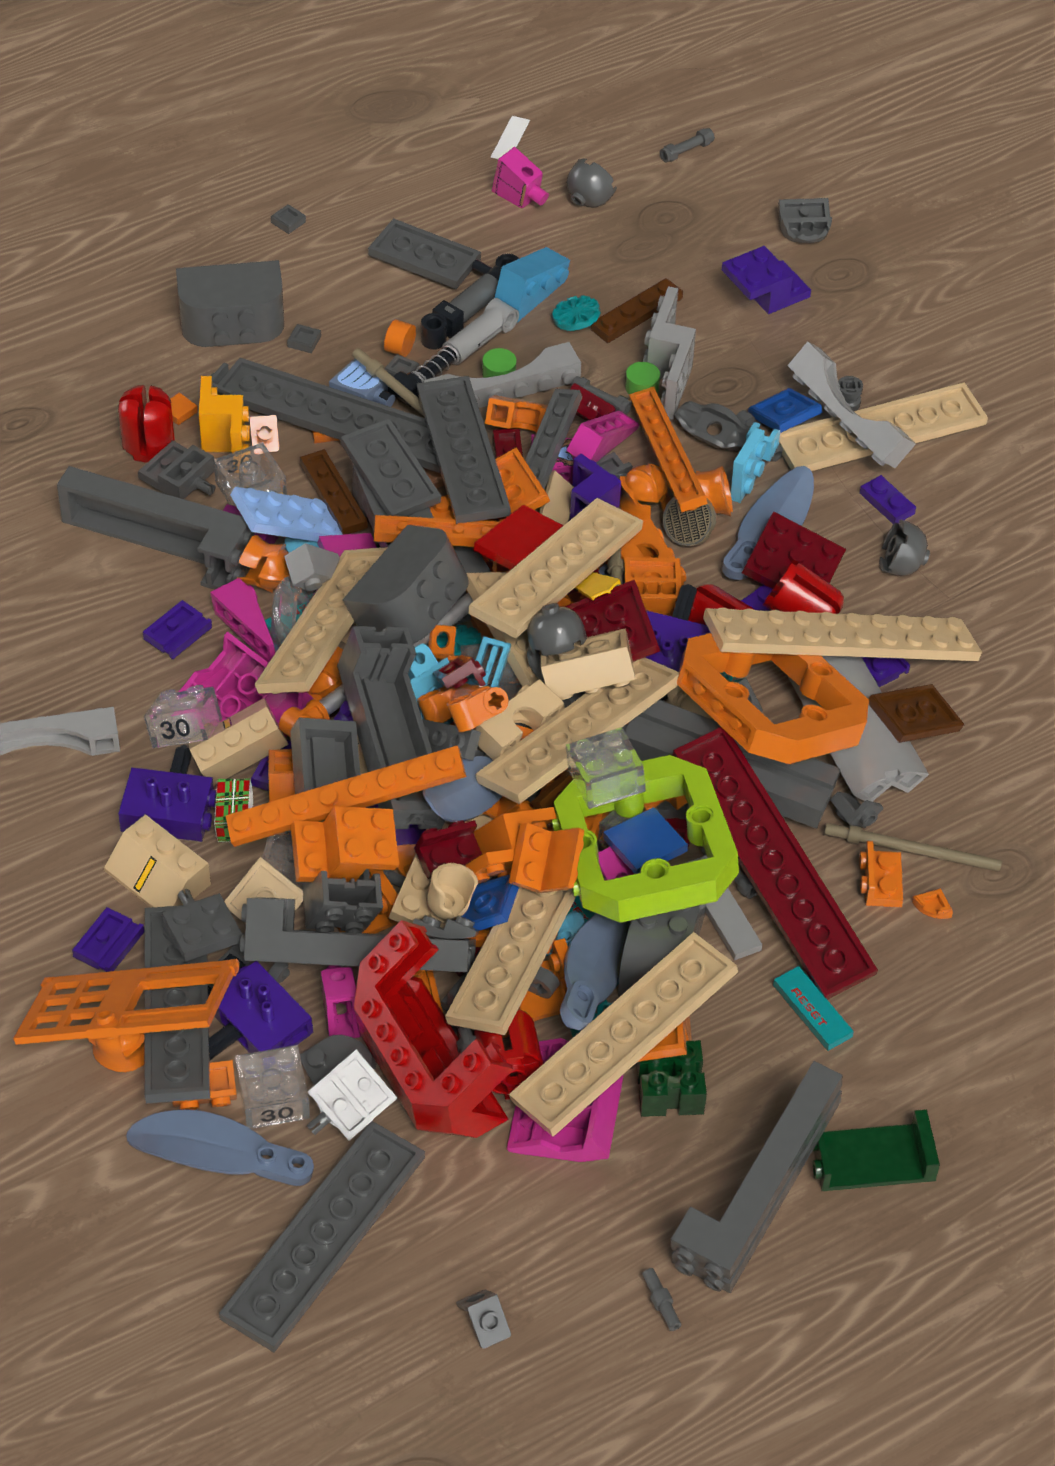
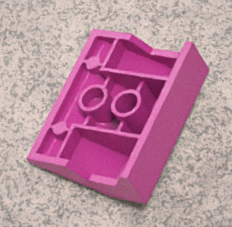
[174,631,314,737]
[507,1038,624,1162]

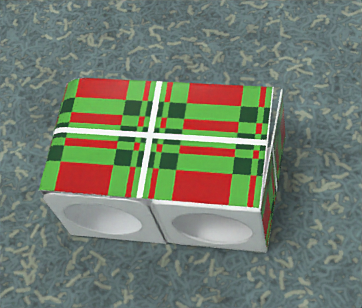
[214,778,253,842]

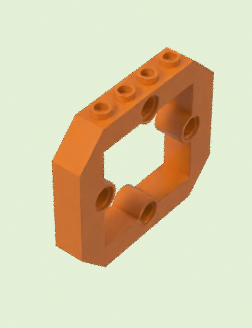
[677,633,869,764]

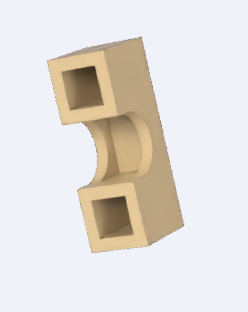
[476,679,564,761]

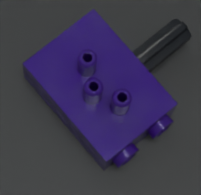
[645,584,711,672]
[118,745,216,842]
[208,961,314,1069]

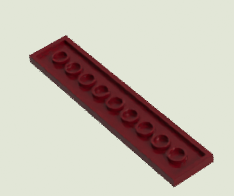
[673,727,878,1000]

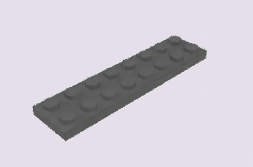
[417,376,511,524]
[145,905,210,1103]
[219,1121,425,1353]

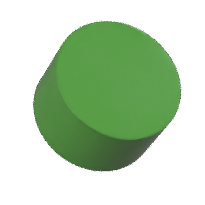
[482,348,516,378]
[625,362,660,394]

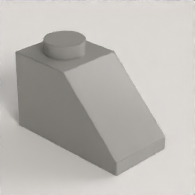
[284,543,340,591]

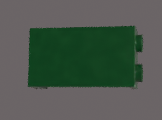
[812,1109,940,1191]

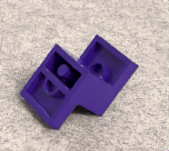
[721,245,811,314]
[570,454,621,520]

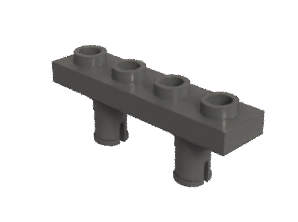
[422,719,486,761]

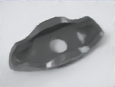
[674,401,750,452]

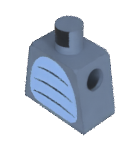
[329,359,395,407]

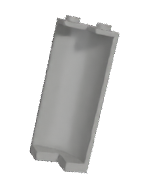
[787,656,929,802]

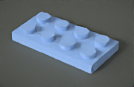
[230,487,343,542]

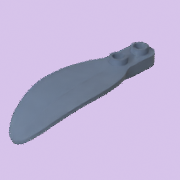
[722,466,814,580]
[423,756,502,822]
[560,913,630,1030]
[126,1110,314,1186]

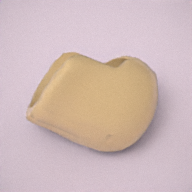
[427,863,478,919]

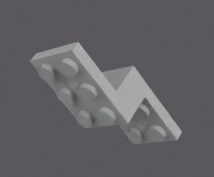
[643,286,696,420]

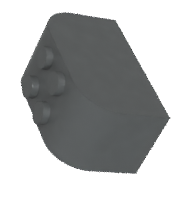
[176,260,284,347]
[343,525,469,644]
[618,904,706,997]

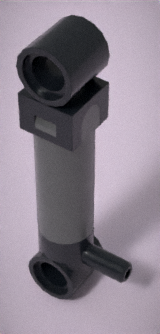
[421,253,519,350]

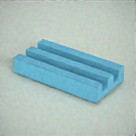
[468,636,512,688]

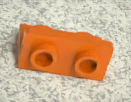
[859,841,903,907]

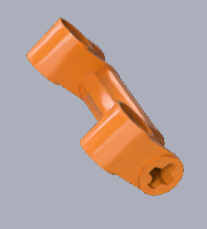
[417,683,509,732]

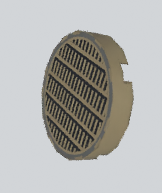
[663,497,716,546]

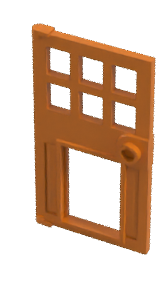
[13,959,239,1045]

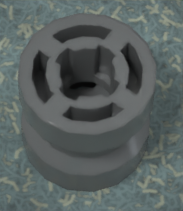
[838,376,863,411]

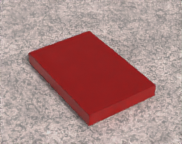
[474,505,564,570]

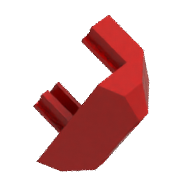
[354,920,514,1138]

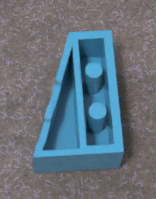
[494,247,570,323]

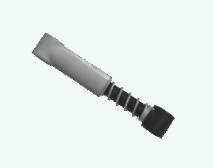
[388,298,519,407]

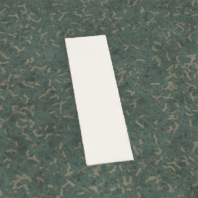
[491,116,530,159]

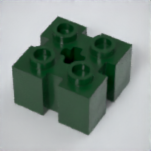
[636,1040,707,1117]

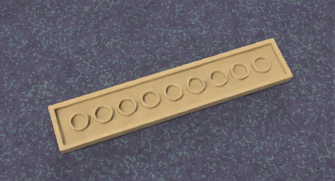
[703,608,982,661]

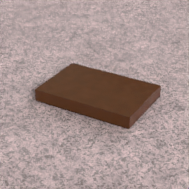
[869,684,964,743]

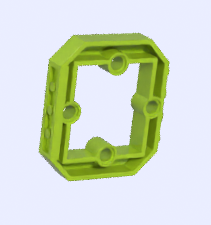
[551,755,739,923]

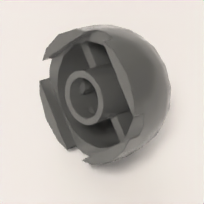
[566,158,617,208]
[879,519,930,576]
[527,603,587,656]

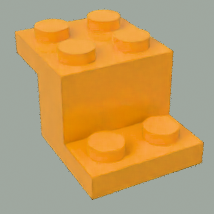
[199,376,250,471]

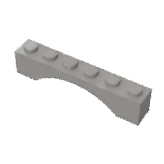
[787,341,916,468]
[423,342,581,408]
[0,707,120,756]

